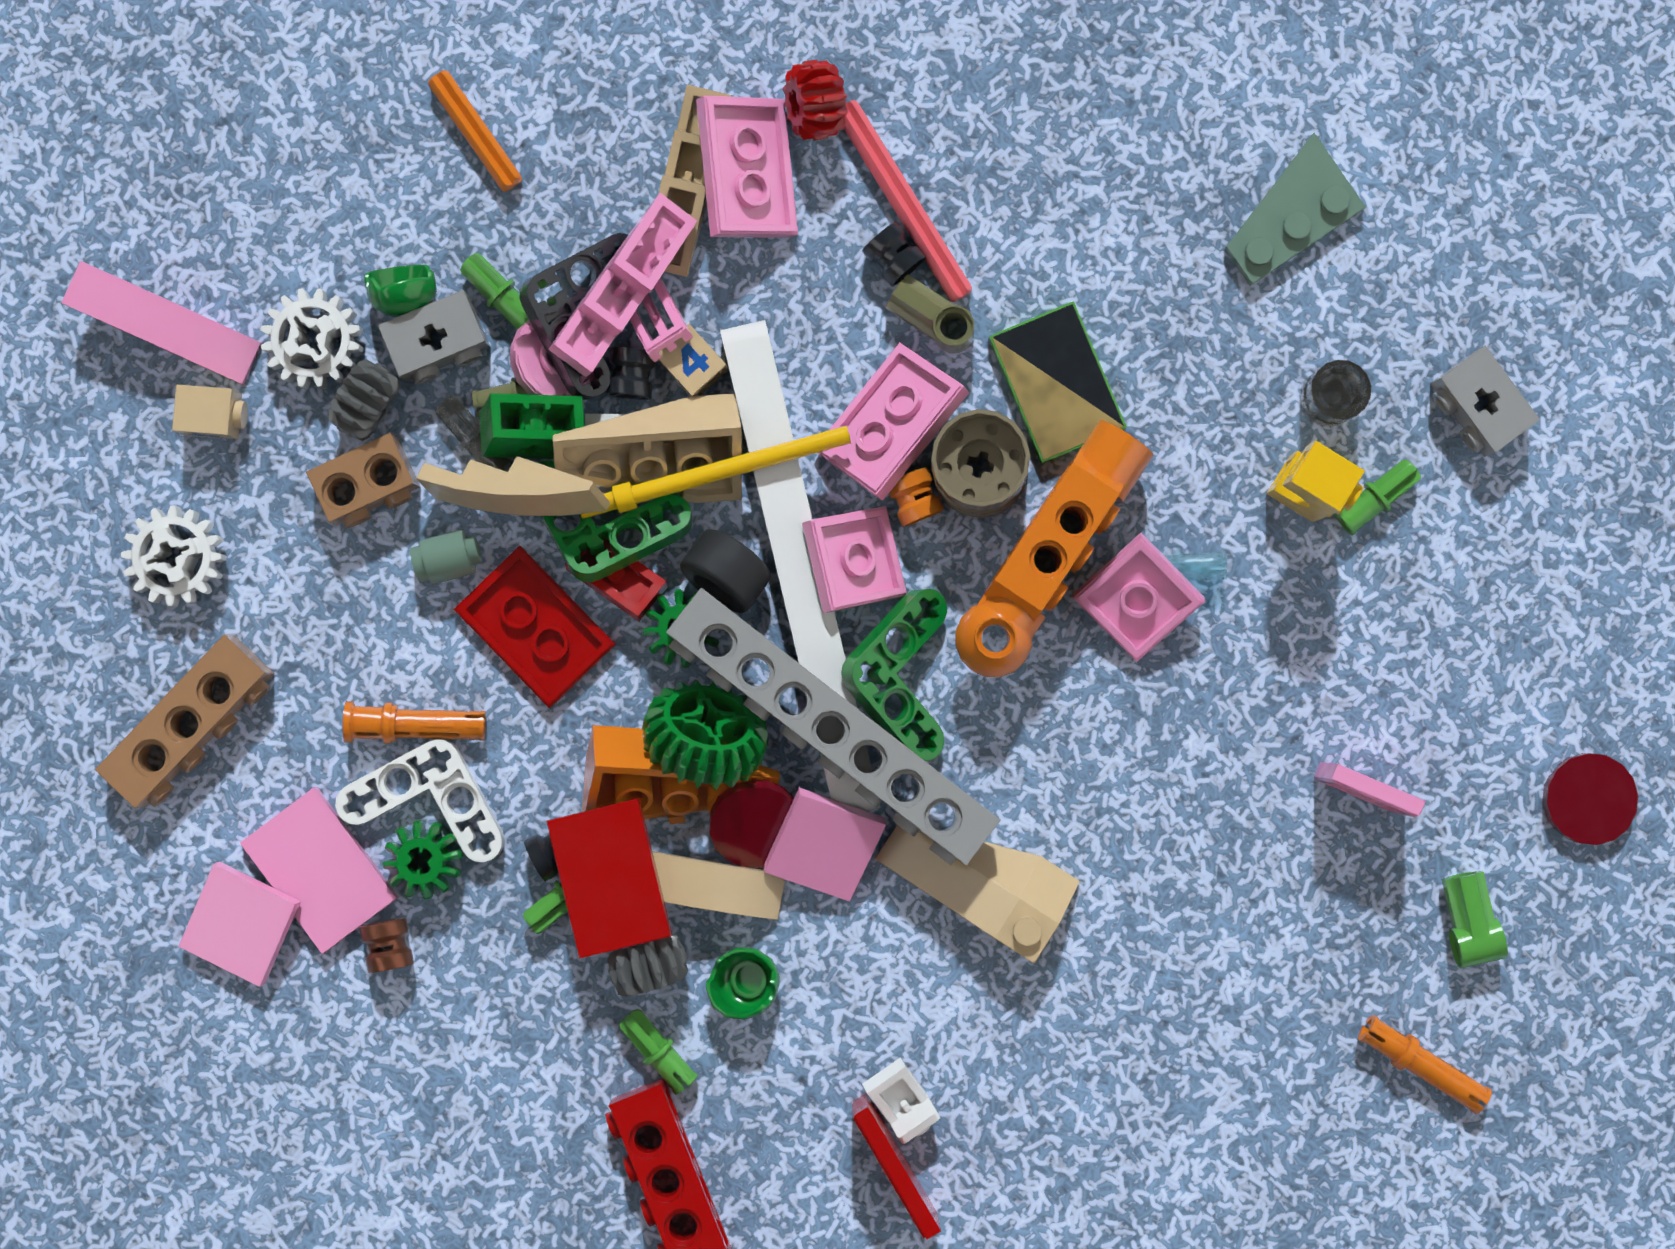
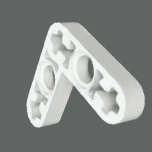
[335,739,505,862]

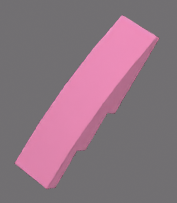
[548,193,697,377]
[61,261,262,385]

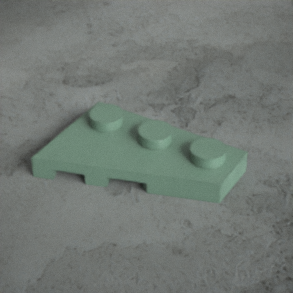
[1225,132,1366,286]

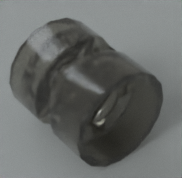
[1299,360,1371,427]

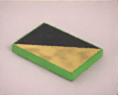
[988,301,1127,464]

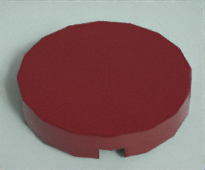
[1542,753,1639,845]
[709,780,794,868]

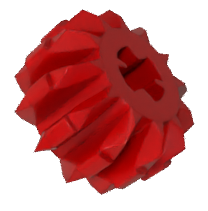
[783,59,848,141]

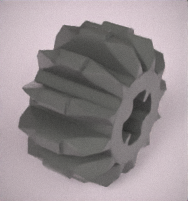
[328,359,400,441]
[607,934,688,997]

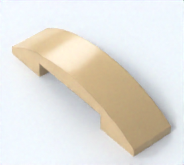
[652,851,785,920]

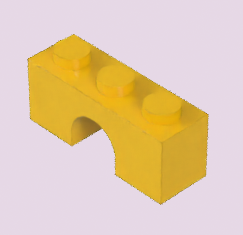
[1266,441,1365,522]

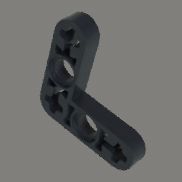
[519,233,628,400]

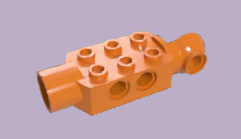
[955,420,1154,677]

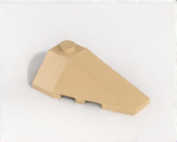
[553,393,742,503]
[875,824,1080,963]

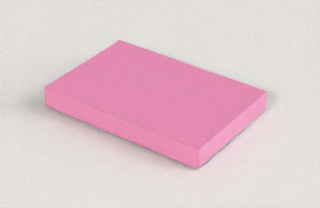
[696,96,798,238]
[818,342,969,501]
[240,787,399,954]

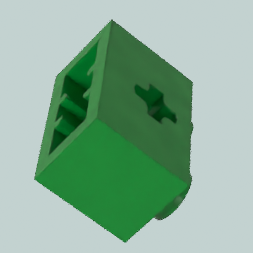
[479,393,584,459]

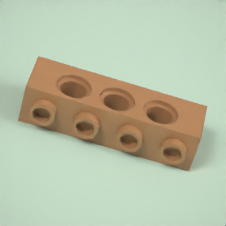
[95,634,274,808]

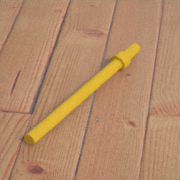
[581,425,851,519]

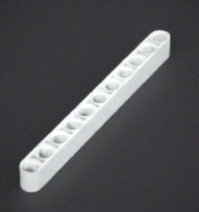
[720,320,881,811]

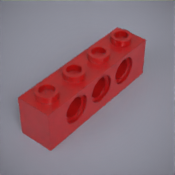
[605,1078,732,1249]

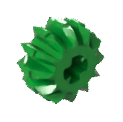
[643,589,720,668]
[383,820,463,900]

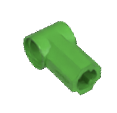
[1441,870,1508,969]

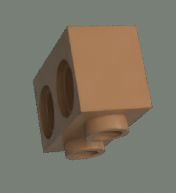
[306,433,421,529]

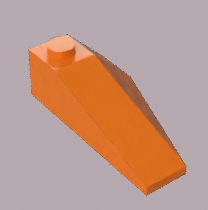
[582,725,780,825]

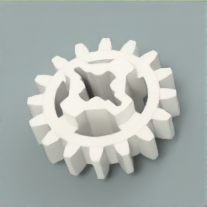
[261,288,364,390]
[121,506,227,607]

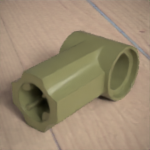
[885,274,974,353]

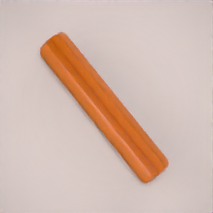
[428,70,522,192]

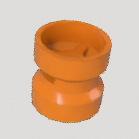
[889,467,945,527]

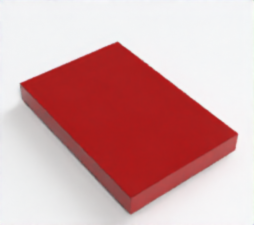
[453,545,616,709]
[547,798,673,959]
[852,1093,941,1240]

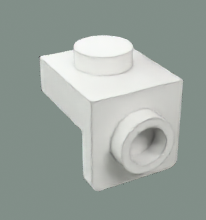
[862,1058,940,1144]

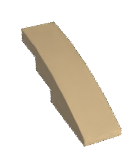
[658,84,733,277]
[416,456,610,516]

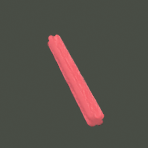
[844,100,972,302]

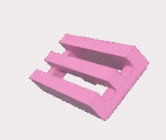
[630,277,693,362]

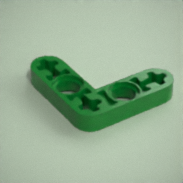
[536,460,692,582]
[841,589,947,761]

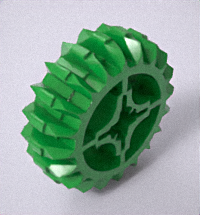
[642,679,768,790]

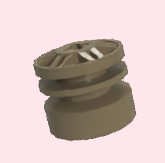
[931,409,1030,518]

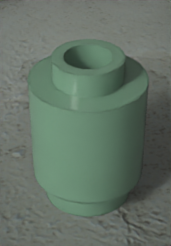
[410,529,482,585]

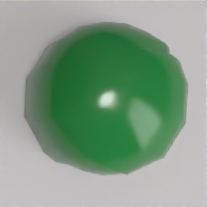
[364,264,437,317]
[706,947,780,1020]

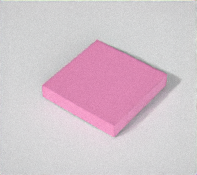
[802,506,907,614]
[1073,533,1205,662]
[1314,762,1426,817]
[764,787,886,902]
[178,861,301,987]

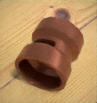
[359,918,414,973]

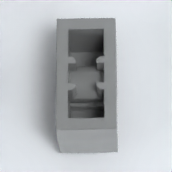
[378,290,491,385]
[1430,345,1540,457]

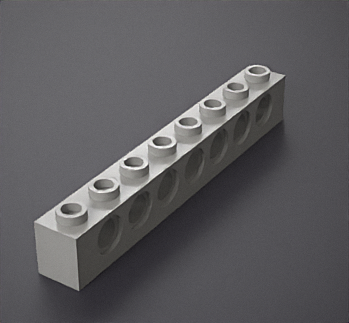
[666,588,1001,865]

